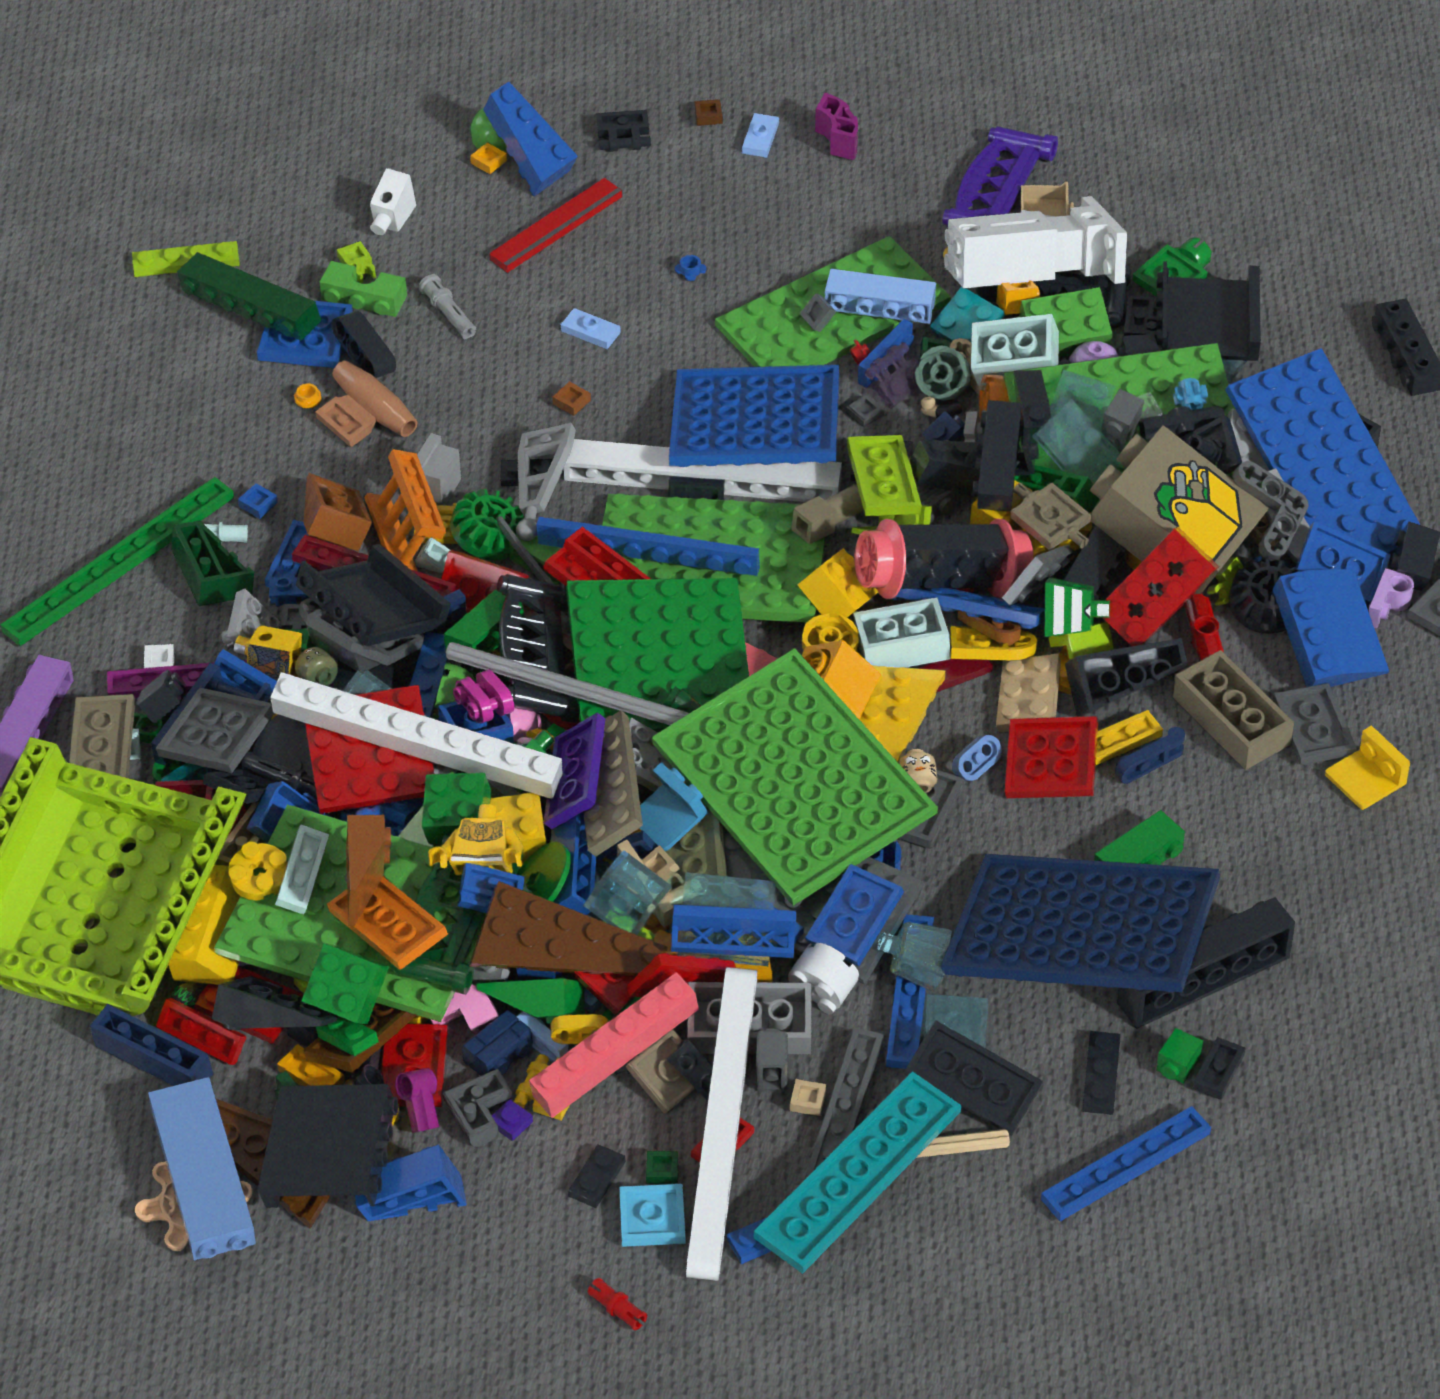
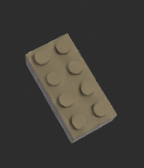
[1173,650,1294,770]

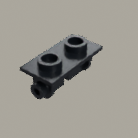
[667,1039,713,1101]

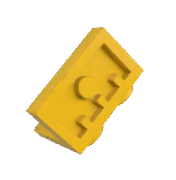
[1325,725,1410,810]

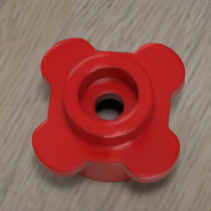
[849,339,871,365]

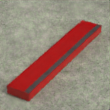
[489,178,622,273]

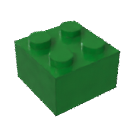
[422,773,491,845]
[302,943,389,1024]

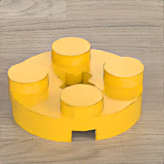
[228,841,288,900]

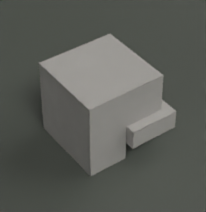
[417,433,461,505]

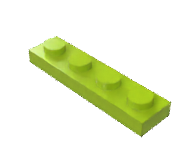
[132,241,240,277]

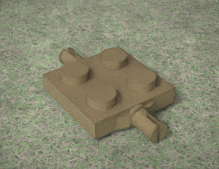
[1010,483,1091,550]

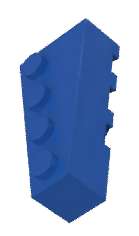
[483,82,578,196]

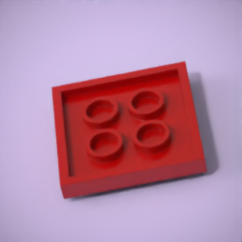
[1005,716,1098,798]

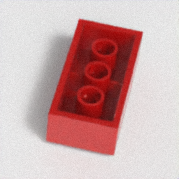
[1103,527,1219,646]

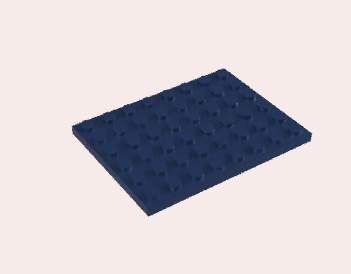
[941,854,1220,992]

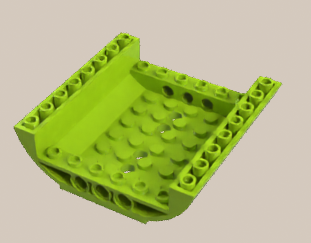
[0,737,246,1016]

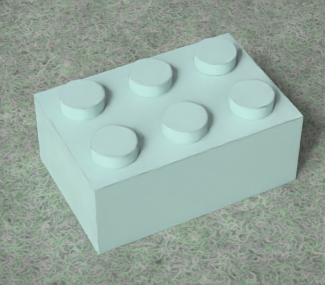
[971,314,1059,386]
[853,598,951,668]

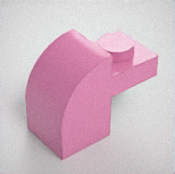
[431,984,499,1035]

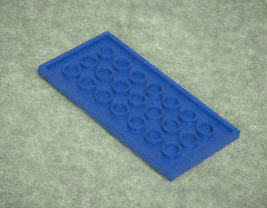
[1225,348,1420,554]

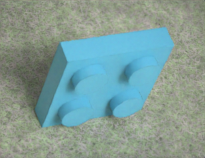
[619,1184,686,1247]

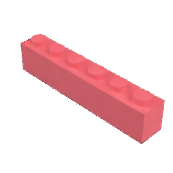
[529,972,699,1118]

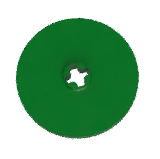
[516,842,571,902]

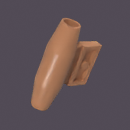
[315,361,418,447]

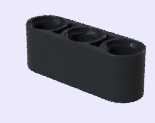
[332,311,396,378]

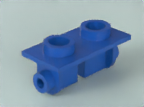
[269,577,310,606]

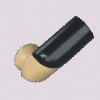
[921,397,962,418]

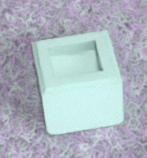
[414,538,451,573]

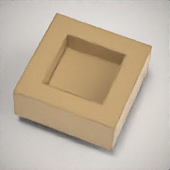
[790,1079,826,1116]

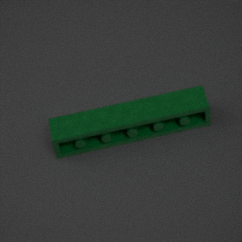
[177,252,321,341]

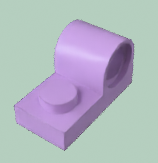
[1369,568,1414,628]

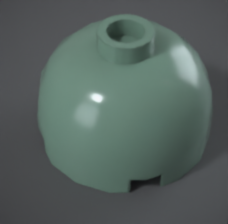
[915,346,971,401]

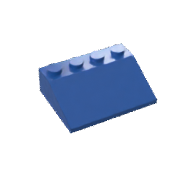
[1273,569,1390,687]

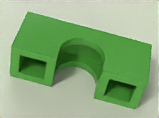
[320,261,407,317]

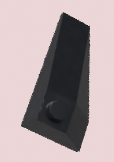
[212,976,338,1030]

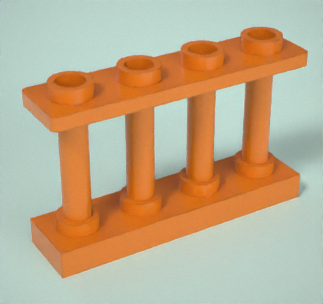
[364,449,446,571]

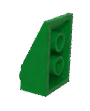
[477,978,585,1024]

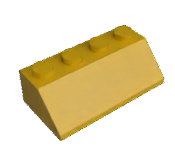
[168,865,240,985]

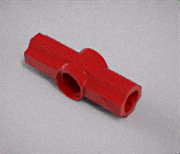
[1185,593,1224,662]

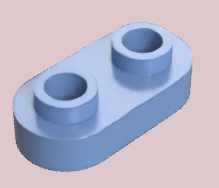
[952,735,1002,782]

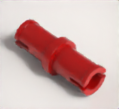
[587,1278,647,1330]

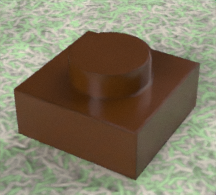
[694,99,723,126]

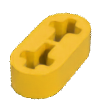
[551,1014,609,1044]

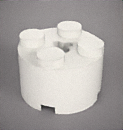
[788,943,859,1015]

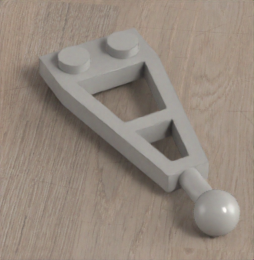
[516,423,576,541]

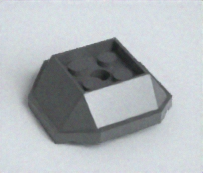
[298,598,424,673]

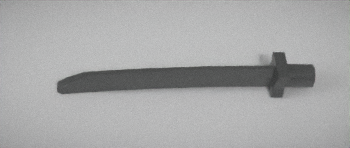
[496,516,569,615]

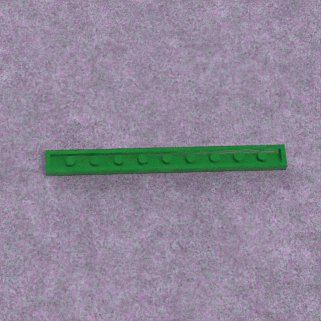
[0,477,234,646]

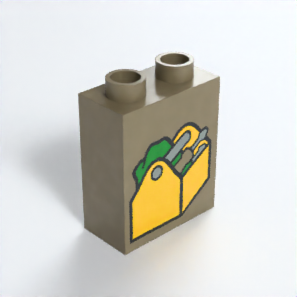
[1090,425,1269,597]

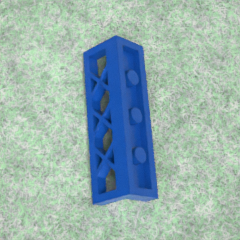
[671,905,796,958]

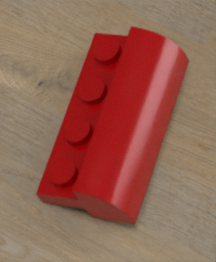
[543,526,651,586]

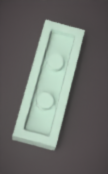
[275,825,329,915]

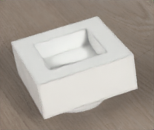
[144,644,174,668]

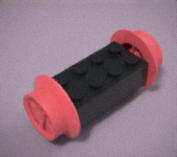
[855,519,1033,599]

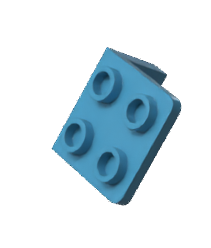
[639,762,709,851]

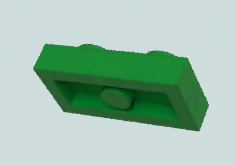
[316,1015,379,1057]

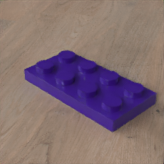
[544,712,606,829]

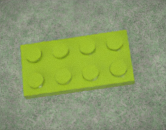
[847,435,922,516]

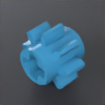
[1173,378,1208,410]

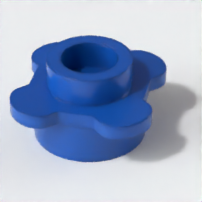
[675,255,706,281]

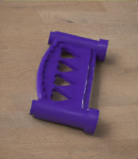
[942,126,1058,227]

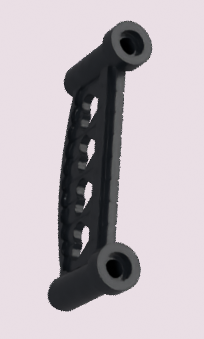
[972,265,1131,328]
[497,574,579,723]

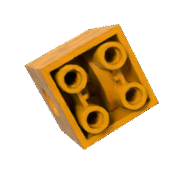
[802,640,881,720]

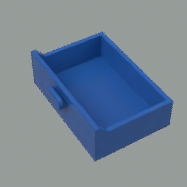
[247,781,333,843]

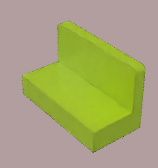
[1049,622,1114,660]

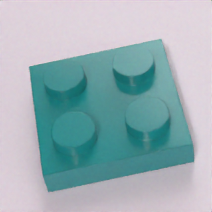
[930,286,1005,343]

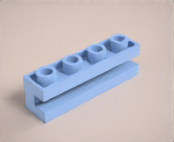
[825,269,936,324]

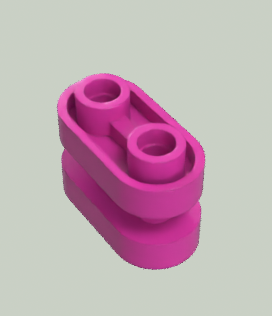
[453,669,514,724]

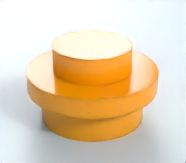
[294,383,322,408]

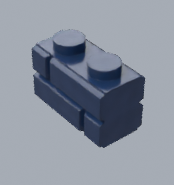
[462,1010,533,1076]

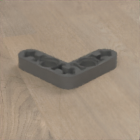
[1233,461,1309,561]

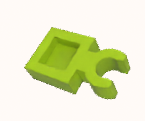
[337,241,376,283]
[1207,557,1244,606]

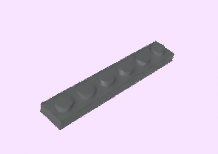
[806,1028,884,1178]

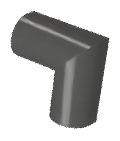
[442,1069,512,1147]

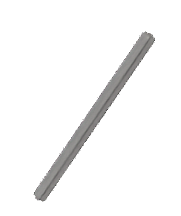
[446,642,689,725]

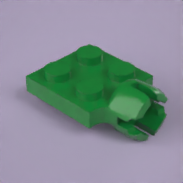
[1132,237,1212,296]

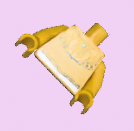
[428,804,523,875]

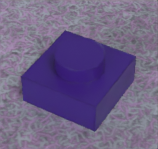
[492,1099,533,1141]

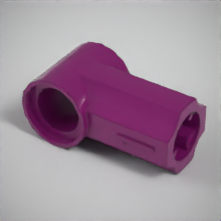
[395,1068,439,1133]

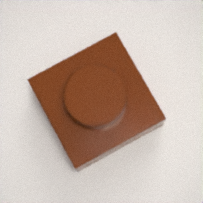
[552,381,591,416]

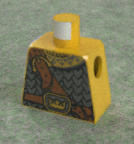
[234,626,302,681]

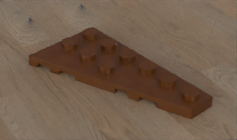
[469,881,668,977]
[215,1098,331,1229]

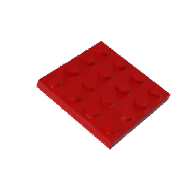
[305,685,434,814]

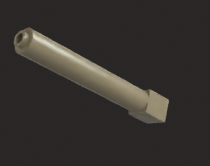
[791,440,948,544]

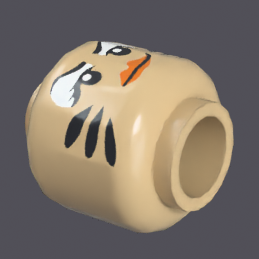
[898,749,937,793]

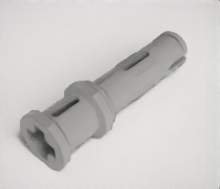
[419,274,476,339]

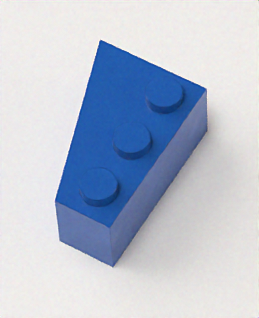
[355,1145,467,1221]

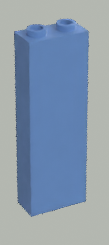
[148,1077,256,1260]

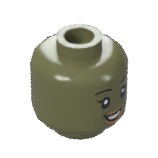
[295,647,338,686]

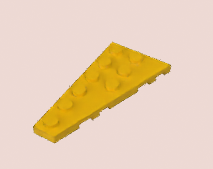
[860,665,946,762]

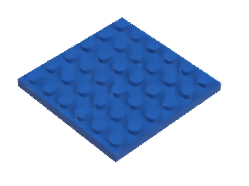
[669,365,840,467]

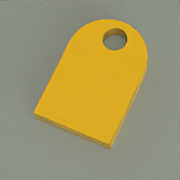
[950,626,1037,660]

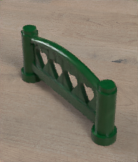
[390,832,524,995]

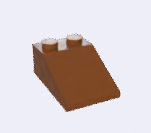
[304,473,372,552]
[346,815,391,926]

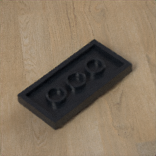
[904,1020,1043,1136]

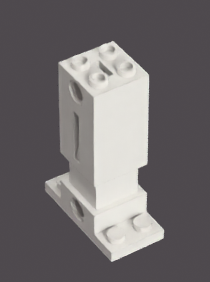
[944,196,1127,288]

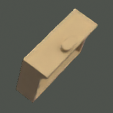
[1021,182,1074,217]

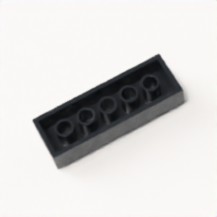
[1117,897,1295,1029]

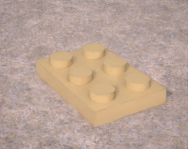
[996,654,1061,732]

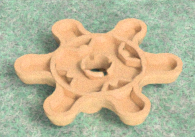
[135,1161,252,1252]

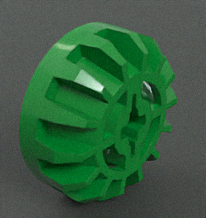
[450,489,524,560]

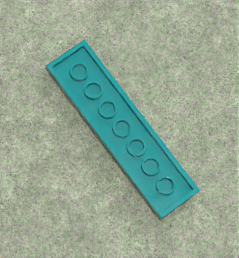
[753,1071,961,1274]

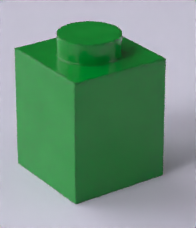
[1156,1028,1203,1084]

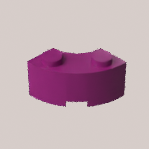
[815,93,858,160]

